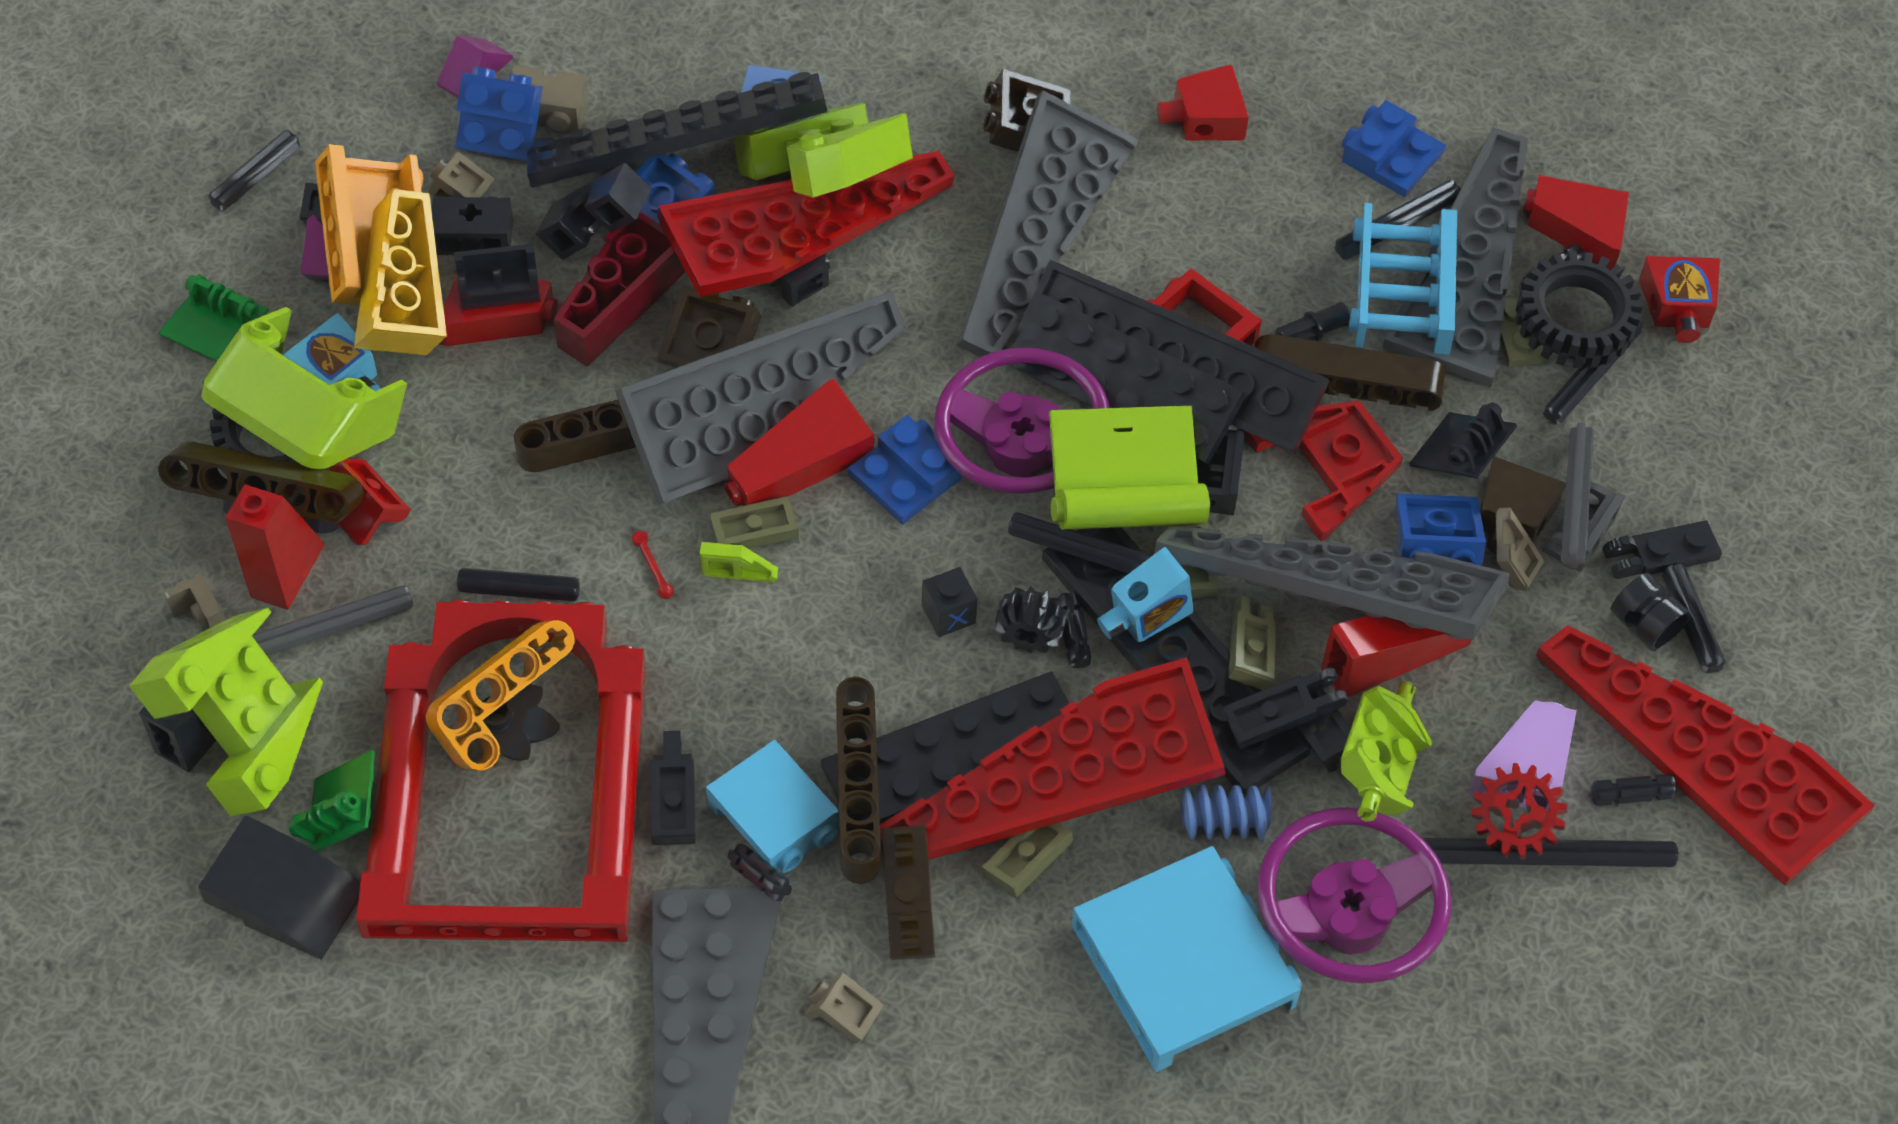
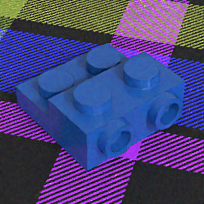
[455,67,543,161]
[1342,100,1446,197]
[635,152,717,224]
[848,415,961,524]
[1395,493,1486,566]

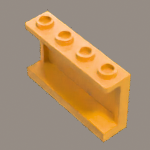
[315,144,423,305]

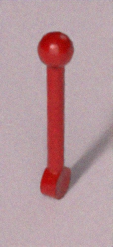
[632,530,674,599]

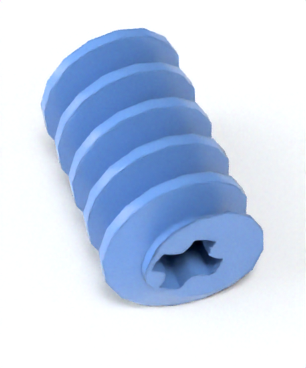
[1180,785,1271,841]

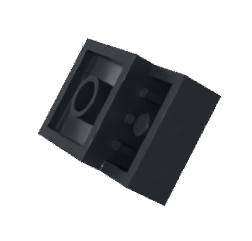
[198,815,361,960]

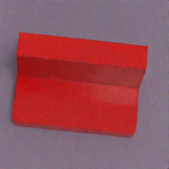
[329,458,411,545]

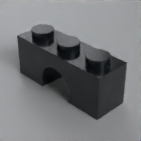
[535,163,652,260]

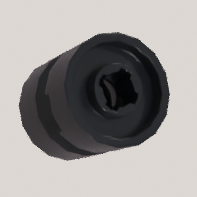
[1610,573,1691,651]

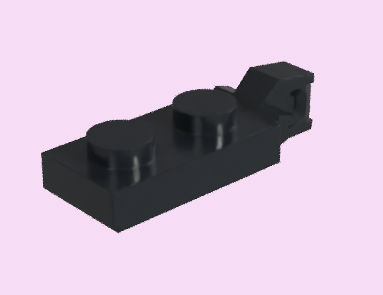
[651,731,696,846]

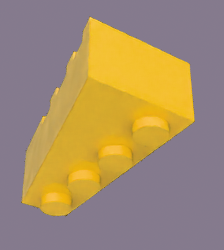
[354,189,447,355]

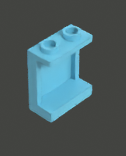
[706,739,839,873]

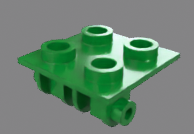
[158,274,269,362]
[288,750,375,852]

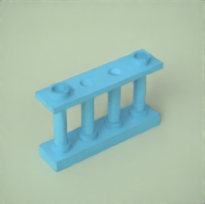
[1349,203,1457,355]

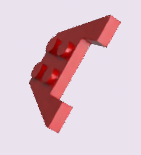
[1244,400,1403,541]

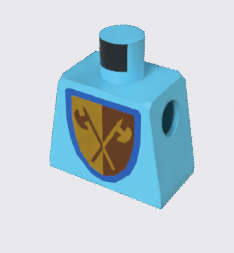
[283,313,380,391]
[1097,547,1193,642]

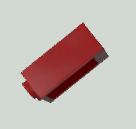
[1147,268,1262,346]

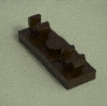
[882,825,935,960]

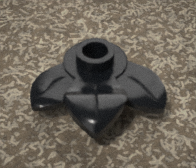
[482,684,560,761]

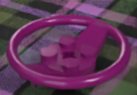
[934,347,1110,494]
[1258,808,1451,983]

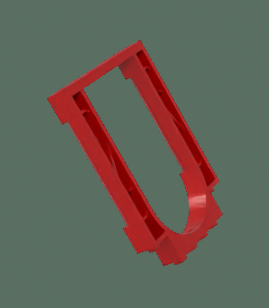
[356,600,646,942]

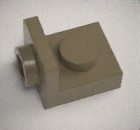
[428,151,494,197]
[164,574,225,629]
[804,972,884,1044]

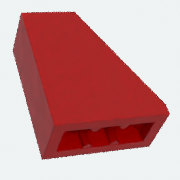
[1523,175,1629,270]
[440,275,558,347]

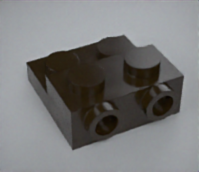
[983,69,1070,152]
[657,286,761,368]

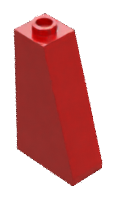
[725,378,874,506]
[225,484,324,610]
[1321,616,1472,698]

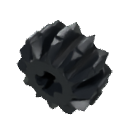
[995,586,1067,654]

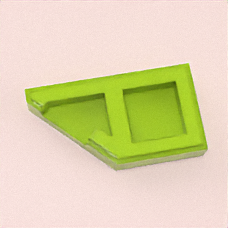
[700,542,778,583]

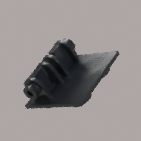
[1409,402,1517,479]

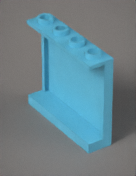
[1071,846,1302,1072]

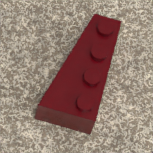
[554,212,686,367]

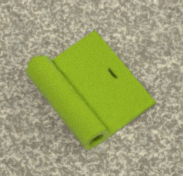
[1049,406,1210,530]

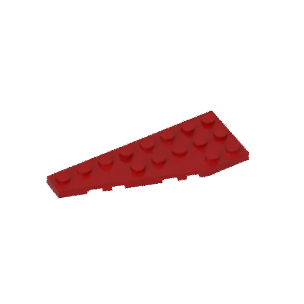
[657,151,955,297]
[1536,625,1875,886]
[880,657,1225,860]

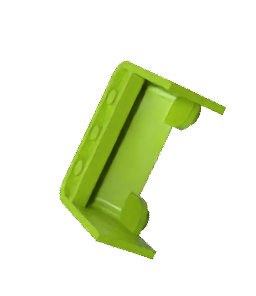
[201,307,407,469]

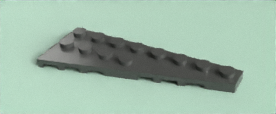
[957,90,1138,357]

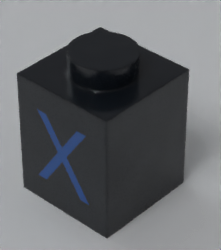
[921,567,978,637]

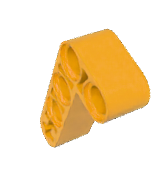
[426,620,574,770]

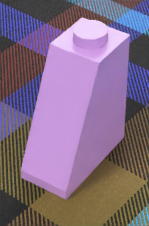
[1469,700,1577,811]

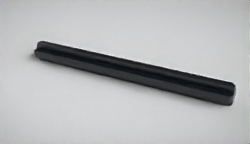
[1423,838,1679,867]

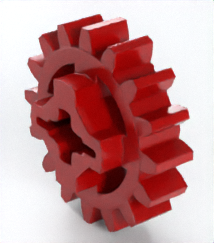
[1471,763,1568,859]

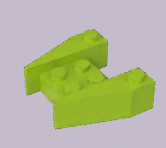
[733,103,913,197]
[129,608,323,816]

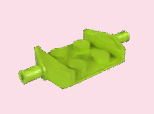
[1341,681,1432,822]

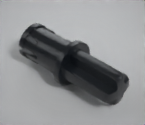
[1275,302,1350,341]

